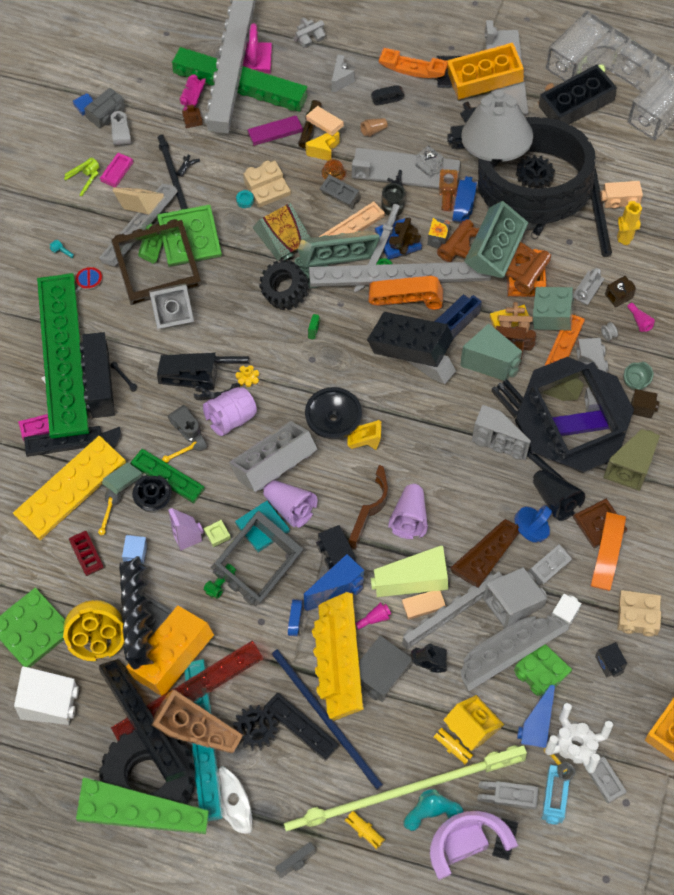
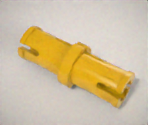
[433,728,473,765]
[345,811,385,850]

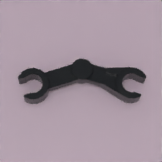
[193,383,240,400]

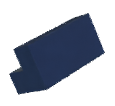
[434,294,482,338]

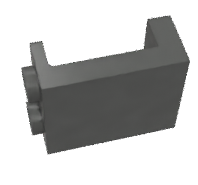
[359,636,412,702]

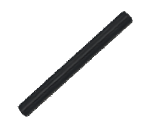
[591,168,612,257]

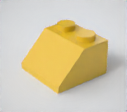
[443,695,504,751]

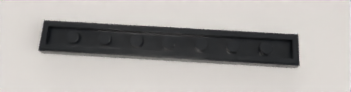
[99,659,186,782]

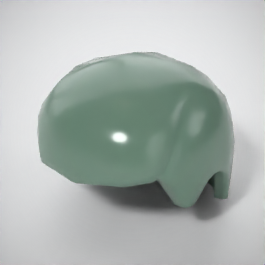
[623,361,654,390]

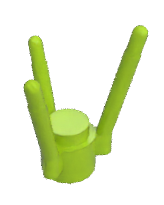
[64,157,99,196]

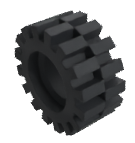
[492,818,518,860]

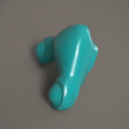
[403,789,464,831]

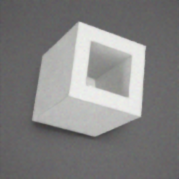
[551,594,582,627]

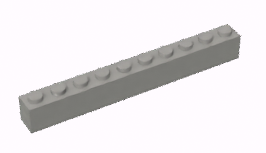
[205,0,256,134]

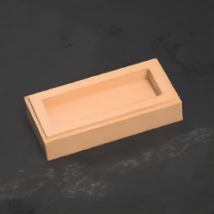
[306,106,344,135]
[402,591,446,620]

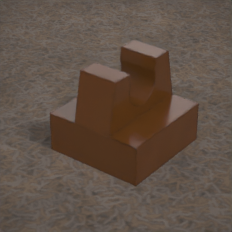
[182,104,203,128]

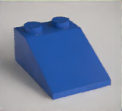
[304,555,364,611]

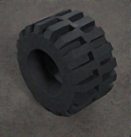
[259,259,309,310]

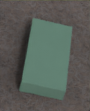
[102,462,142,494]

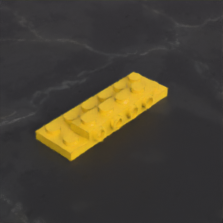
[312,592,363,721]

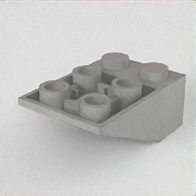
[472,405,531,460]

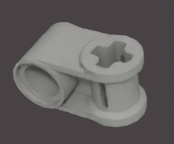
[111,111,131,146]

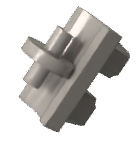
[293,18,326,48]

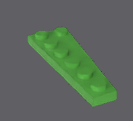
[76,778,209,834]

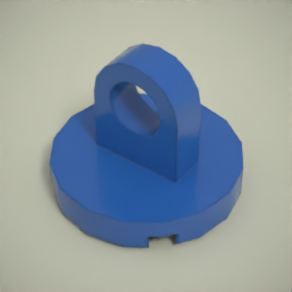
[514,505,552,543]

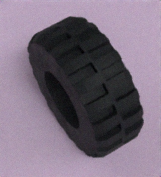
[99,729,196,805]

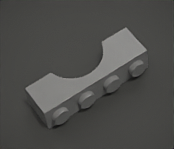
[576,338,608,412]

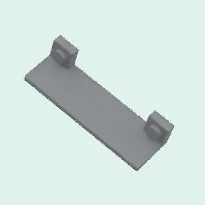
[484,20,528,116]
[352,148,460,191]

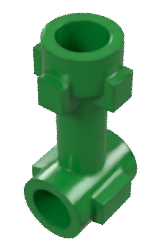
[203,563,236,599]

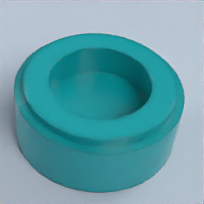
[236,190,254,208]

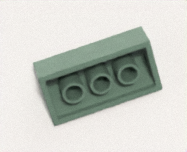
[464,201,528,278]
[298,231,380,268]

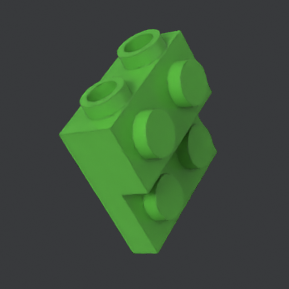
[514,644,572,696]

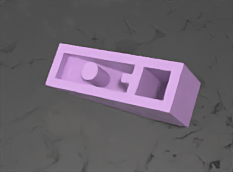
[169,508,204,551]

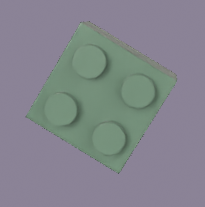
[533,287,574,330]

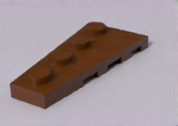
[450,519,519,588]

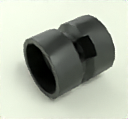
[381,183,405,216]

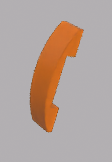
[379,48,448,78]
[590,512,626,591]

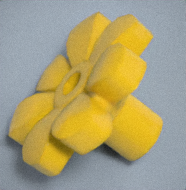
[236,365,259,387]

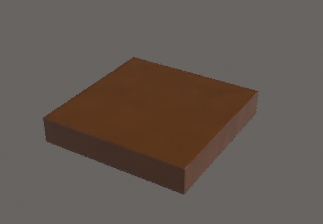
[573,498,627,549]

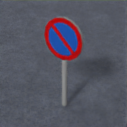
[75,267,103,293]

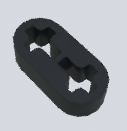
[371,85,404,106]

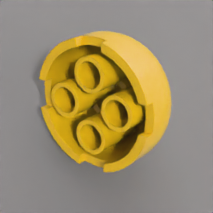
[63,600,124,661]

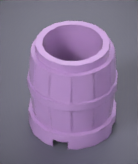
[203,387,257,436]

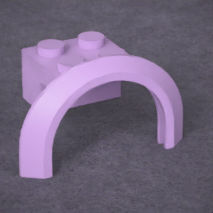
[430,811,518,880]

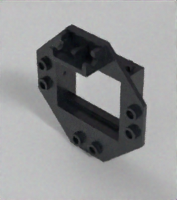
[515,357,634,473]

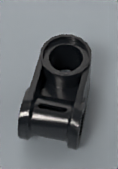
[411,644,447,673]

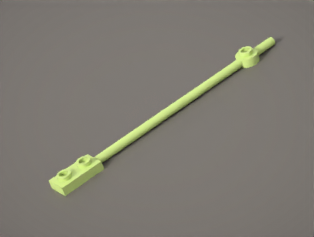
[284,745,527,831]

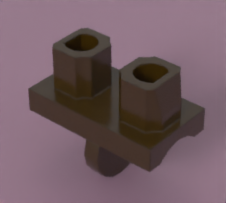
[389,217,421,255]

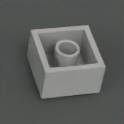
[149,283,194,329]

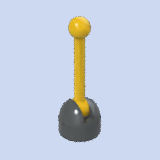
[162,434,207,463]
[98,489,122,535]
[544,748,576,781]

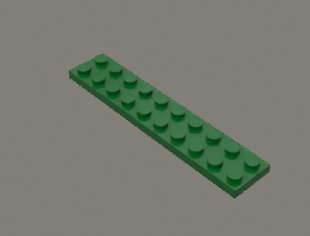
[37,273,89,439]

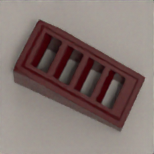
[69,531,104,576]

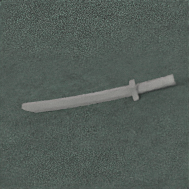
[354,204,400,293]

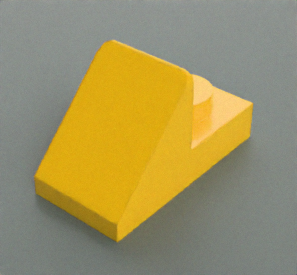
[306,131,340,161]
[347,420,381,450]

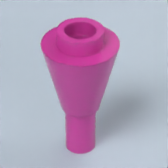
[627,303,655,332]
[355,602,391,630]

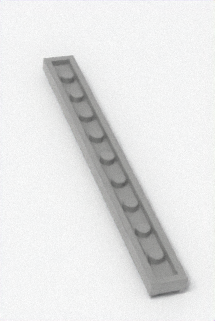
[309,262,491,287]

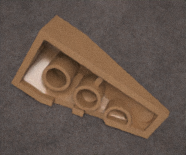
[152,690,243,753]

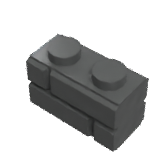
[84,88,125,128]

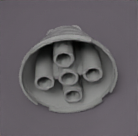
[462,90,533,162]

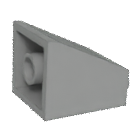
[483,567,547,628]

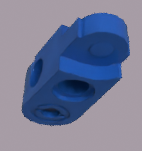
[452,176,477,222]

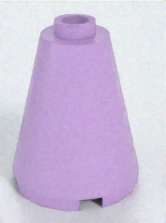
[263,480,318,528]
[388,484,428,539]

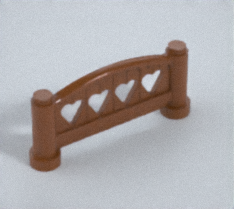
[437,219,551,294]

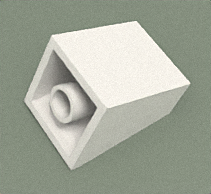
[14,667,79,725]

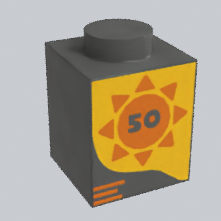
[427,218,450,248]

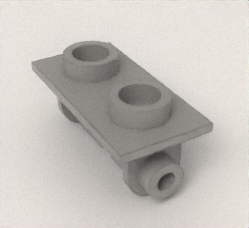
[573,268,605,306]

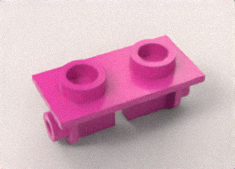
[180,74,206,110]

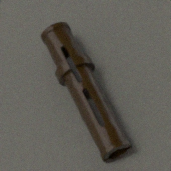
[298,100,322,148]

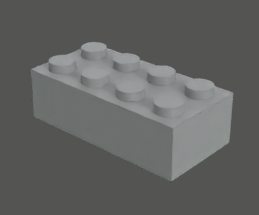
[229,421,318,492]

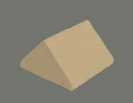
[113,187,164,215]

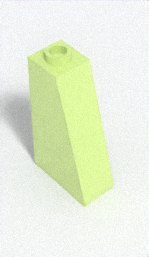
[371,546,448,597]

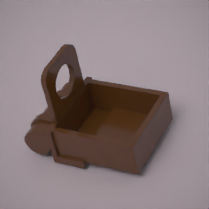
[496,326,536,365]

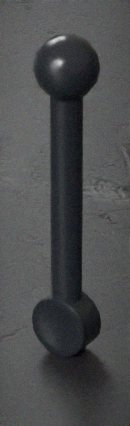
[111,362,137,392]

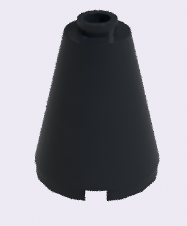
[533,469,585,521]

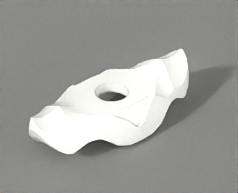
[217,766,252,834]

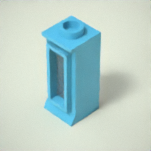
[541,765,569,825]

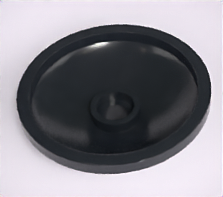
[305,387,362,439]

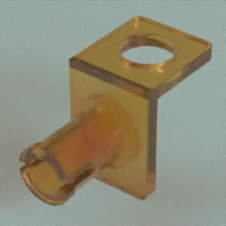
[439,169,458,211]

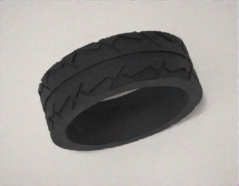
[478,117,596,224]

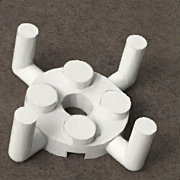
[545,703,613,773]

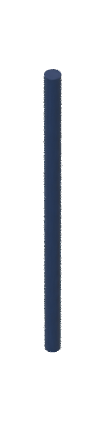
[272,649,383,790]

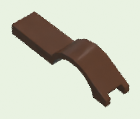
[349,465,388,550]

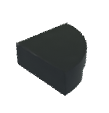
[102,427,121,449]

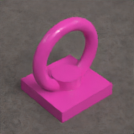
[243,23,272,74]

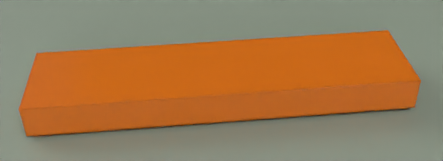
[544,315,585,366]

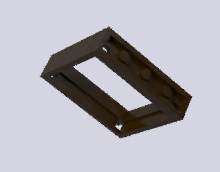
[111,219,201,305]

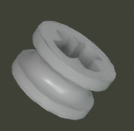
[601,322,618,341]

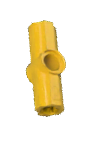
[617,201,642,245]

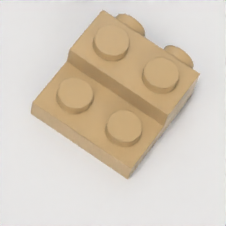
[243,161,291,208]
[617,590,661,637]

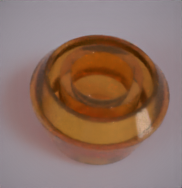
[322,159,346,180]

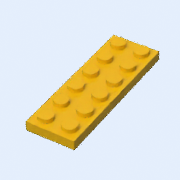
[13,436,126,540]

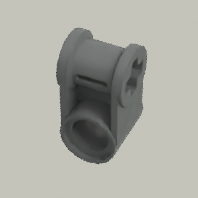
[168,405,201,442]

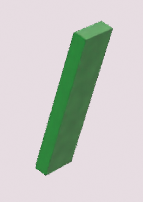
[131,448,205,504]

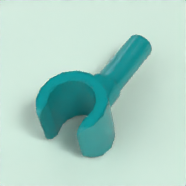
[49,240,74,258]

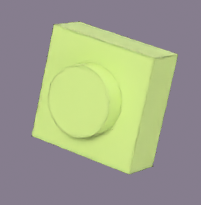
[204,520,231,547]

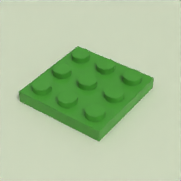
[157,205,222,267]
[0,588,65,668]

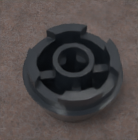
[132,475,172,513]

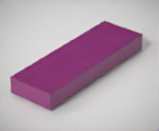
[248,115,302,146]

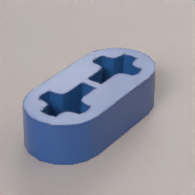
[288,599,303,637]

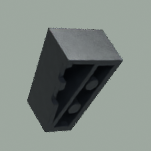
[157,352,217,391]

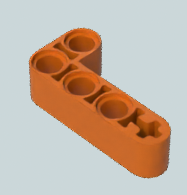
[368,276,443,310]

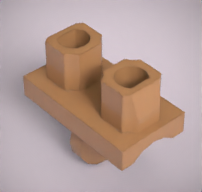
[497,302,533,332]

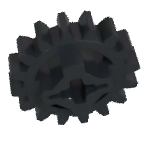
[516,154,555,188]
[233,705,278,751]

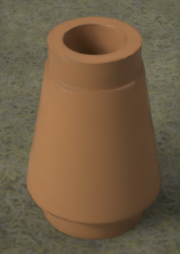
[360,118,387,137]

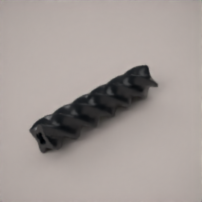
[119,556,154,670]

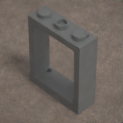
[210,511,304,606]

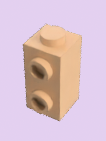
[600,181,643,208]

